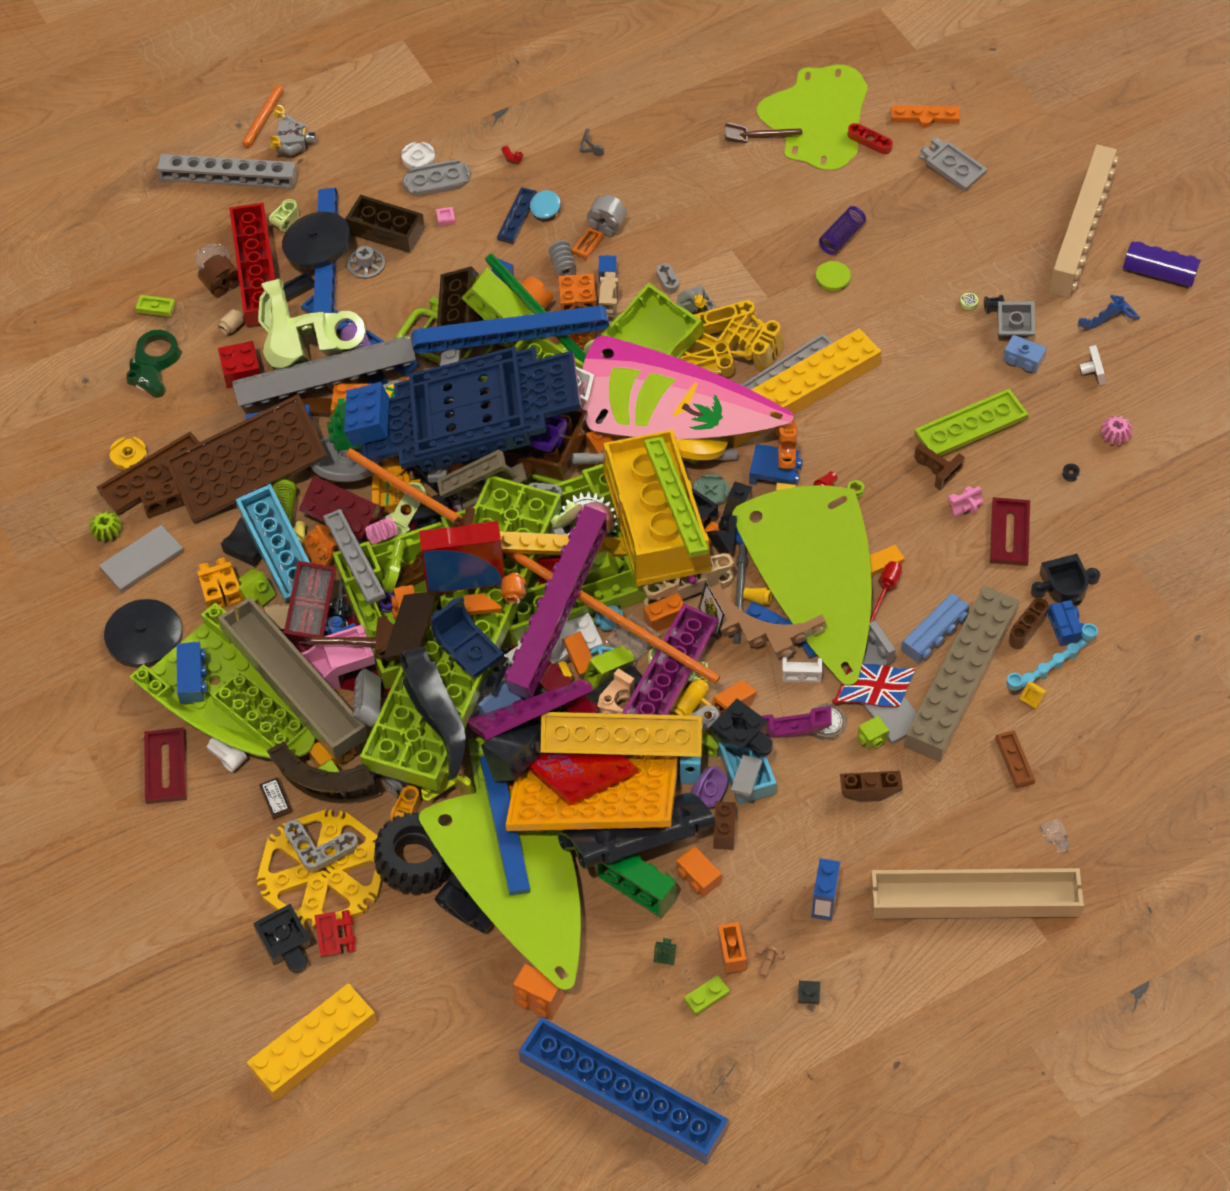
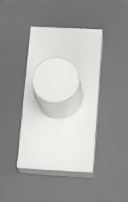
[1080,345,1107,386]

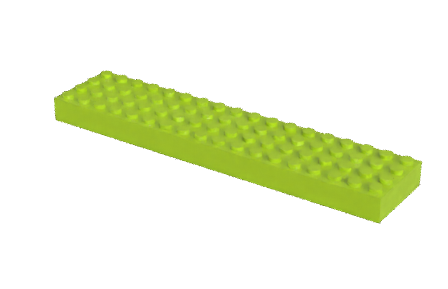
[360,476,561,792]

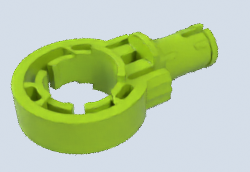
[381,538,407,594]

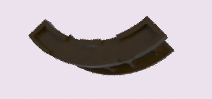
[266,741,382,804]

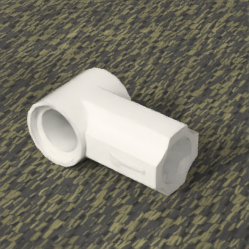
[206,738,247,772]

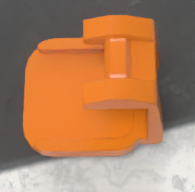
[302,525,340,566]

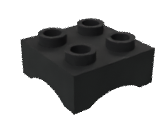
[221,517,261,567]

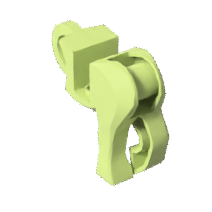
[258,279,366,370]

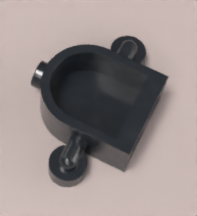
[1030,554,1100,606]

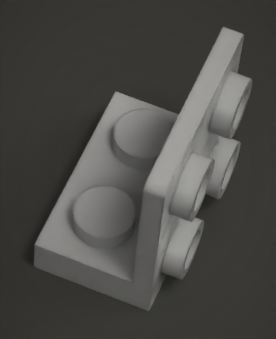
[862,621,896,666]

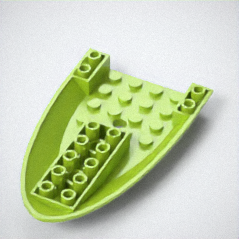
[129,603,315,759]

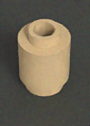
[218,309,244,335]

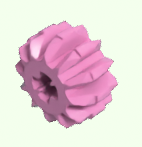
[1101,415,1132,446]
[365,518,398,544]

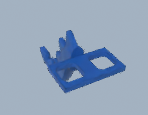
[1078,295,1140,329]

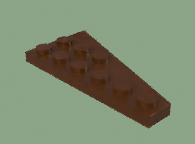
[392,506,476,594]

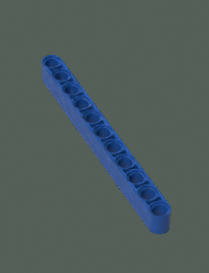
[313,187,338,335]
[411,306,609,353]

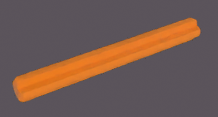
[242,85,284,148]

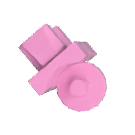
[948,486,984,517]

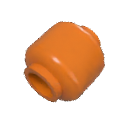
[500,573,527,603]

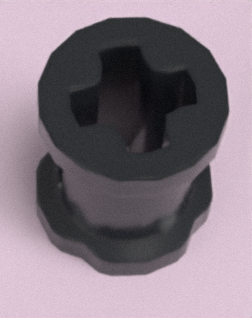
[983,295,1005,313]

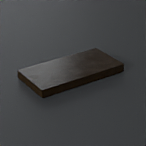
[384,590,440,661]

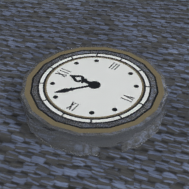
[810,703,847,741]

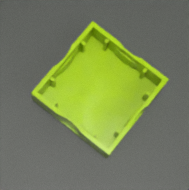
[601,283,705,359]

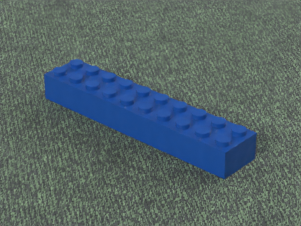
[519,1017,728,1164]

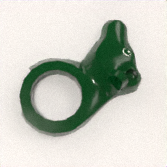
[126,329,182,398]

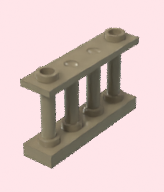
[437,450,527,509]

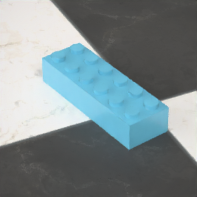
[236,484,310,604]

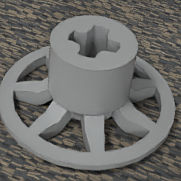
[347,246,385,278]

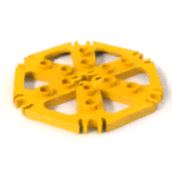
[257,809,382,930]

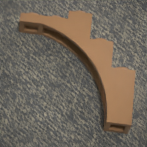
[702,583,827,659]

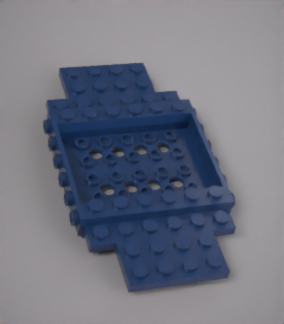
[362,346,582,472]

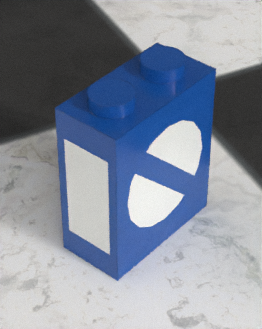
[811,858,840,921]

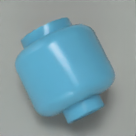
[594,605,623,631]

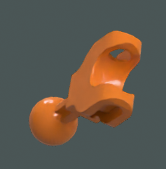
[774,417,797,468]

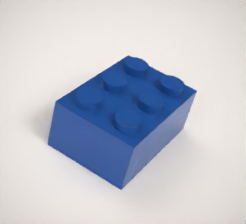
[344,382,389,446]

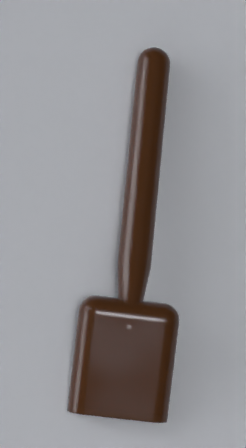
[725,122,803,143]

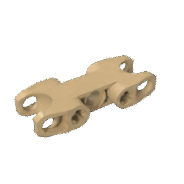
[643,553,734,606]

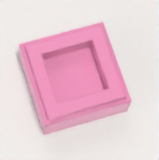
[436,207,456,226]

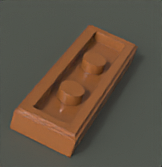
[995,730,1036,788]

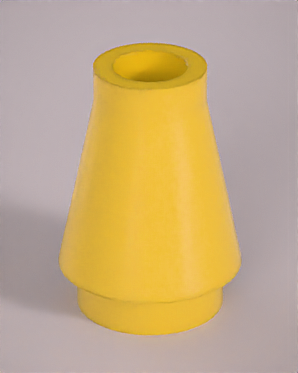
[743,588,773,606]

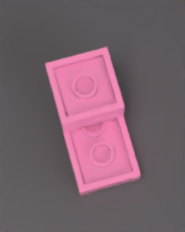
[301,625,375,690]

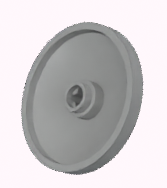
[310,436,383,482]

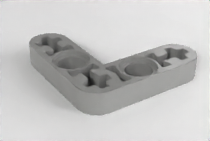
[284,820,358,872]

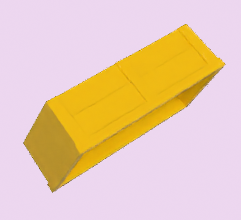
[602,429,712,587]

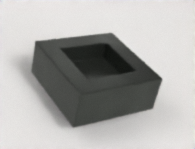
[798,980,820,1005]

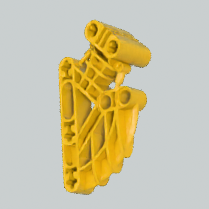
[680,300,783,377]

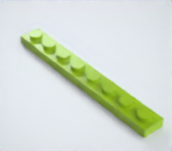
[644,437,709,558]

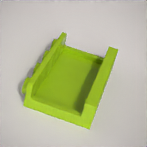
[462,267,534,347]

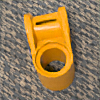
[390,785,421,821]

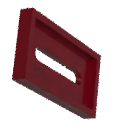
[990,497,1030,566]
[144,727,187,804]

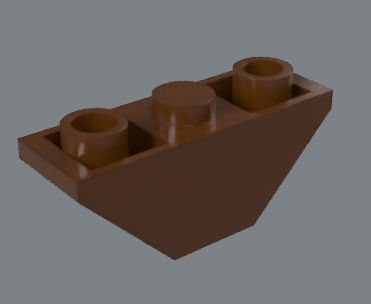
[840,771,903,802]

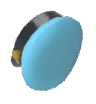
[530,190,560,222]

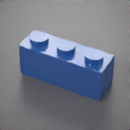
[176,642,207,704]

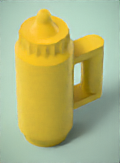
[671,678,711,716]

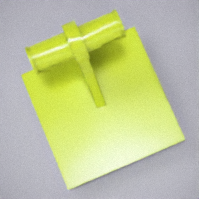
[422,769,475,804]

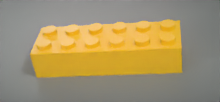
[247,983,377,1102]

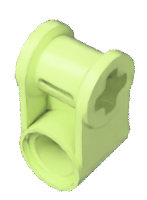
[268,199,299,233]

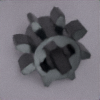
[328,598,351,621]

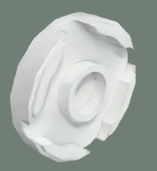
[401,142,435,169]

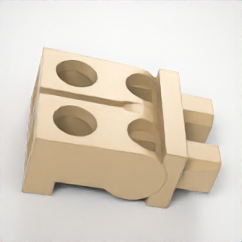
[599,272,619,325]

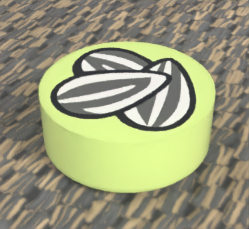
[960,293,978,310]

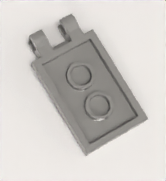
[919,137,987,192]

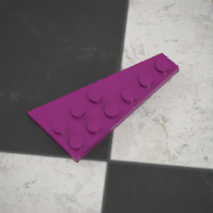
[467,679,593,740]

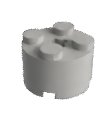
[587,194,627,236]

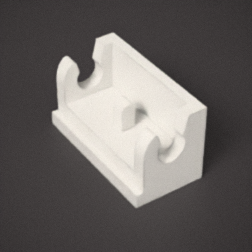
[782,657,822,683]

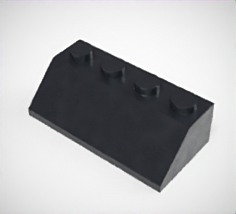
[481,717,543,782]

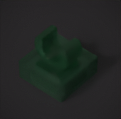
[653,938,677,965]

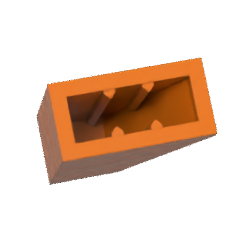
[706,680,757,732]

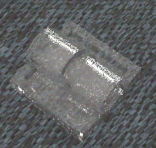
[606,614,661,664]

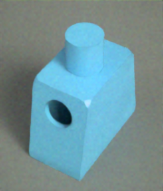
[680,756,701,784]

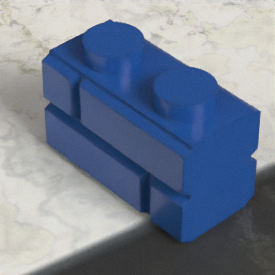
[1048,600,1084,646]

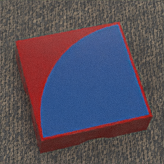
[419,521,504,593]

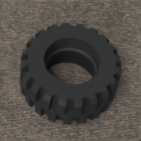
[374,813,450,894]

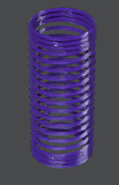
[819,206,866,255]

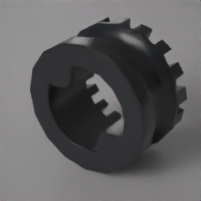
[1062,464,1080,482]

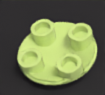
[550,501,582,529]

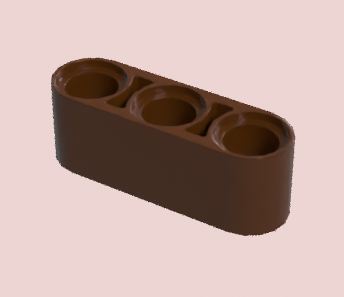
[1009,598,1049,649]

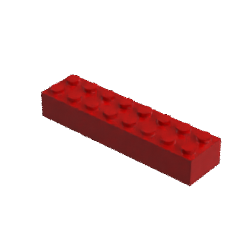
[229,202,276,327]

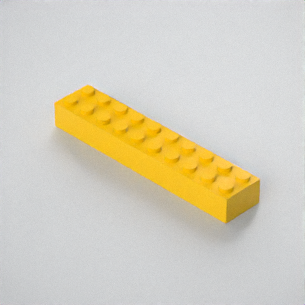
[727,328,881,448]

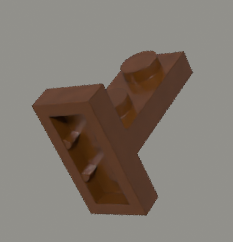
[914,443,965,491]

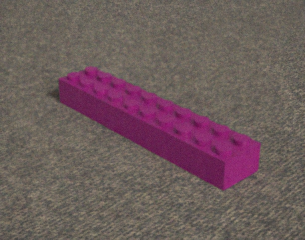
[504,505,609,699]

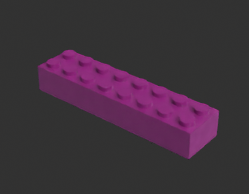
[622,604,719,715]

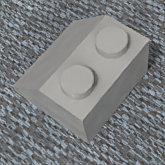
[997,301,1035,336]

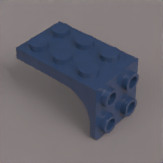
[430,597,504,680]

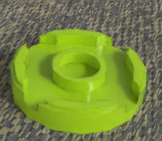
[816,261,851,292]

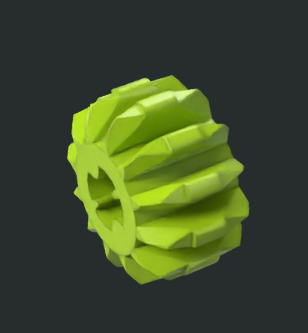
[89,510,122,543]

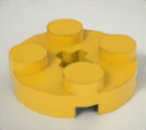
[109,437,148,471]

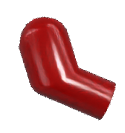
[501,146,524,163]

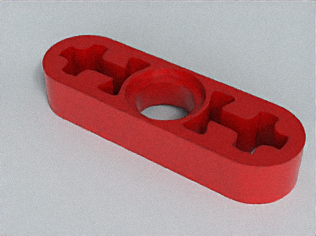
[847,123,893,154]

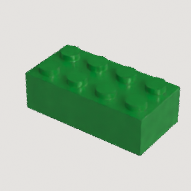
[595,853,676,919]

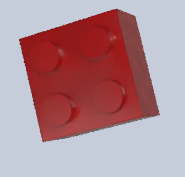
[218,341,261,389]

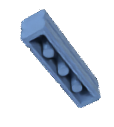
[901,593,969,663]

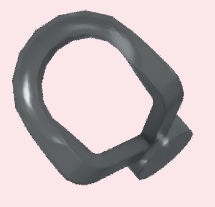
[580,128,604,156]

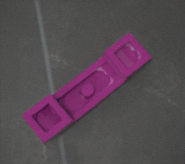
[762,706,832,738]

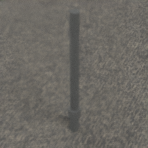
[733,544,748,644]

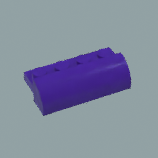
[1123,241,1201,287]
[487,416,567,453]

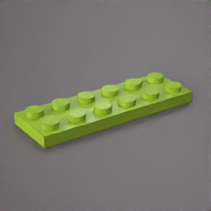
[914,389,1029,456]

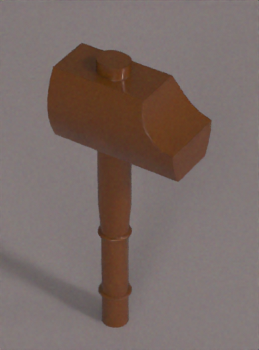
[311,616,394,660]

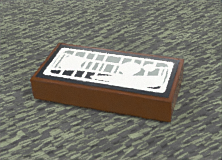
[259,777,292,820]

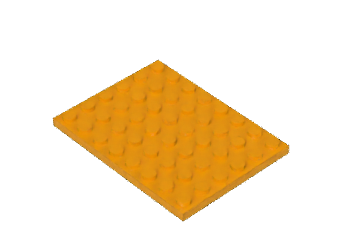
[506,753,679,832]

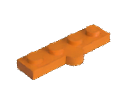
[891,105,960,128]

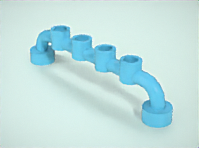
[1006,623,1098,691]

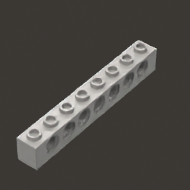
[157,154,297,189]

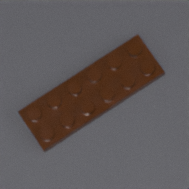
[96,432,199,515]

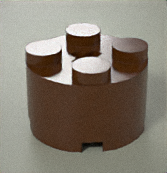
[198,255,239,297]

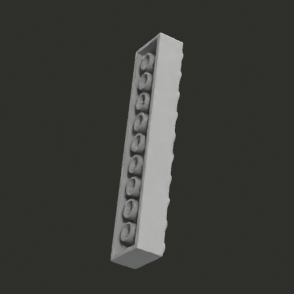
[232,335,416,408]

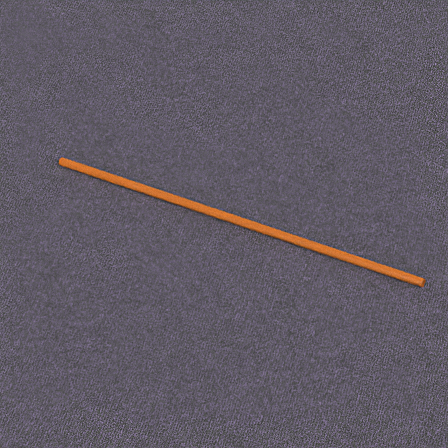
[346,448,721,684]

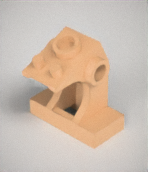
[598,669,635,714]

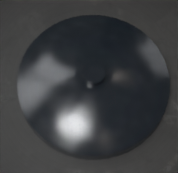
[282,212,351,269]
[104,599,182,668]

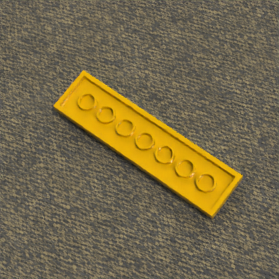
[541,712,703,757]

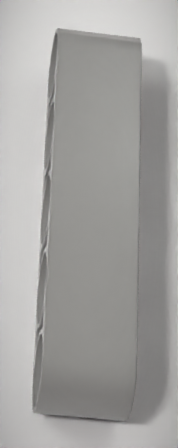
[353,668,381,727]

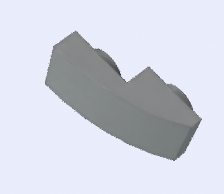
[731,755,762,797]

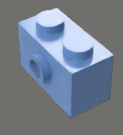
[1003,335,1047,374]

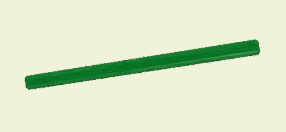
[485,253,587,363]

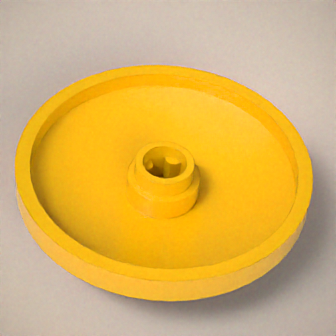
[676,436,728,460]

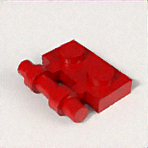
[314,910,357,957]

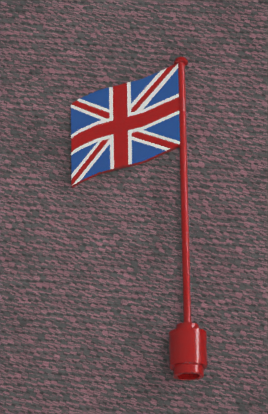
[832,561,916,707]

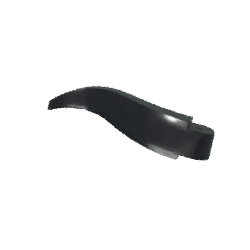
[400,646,465,781]

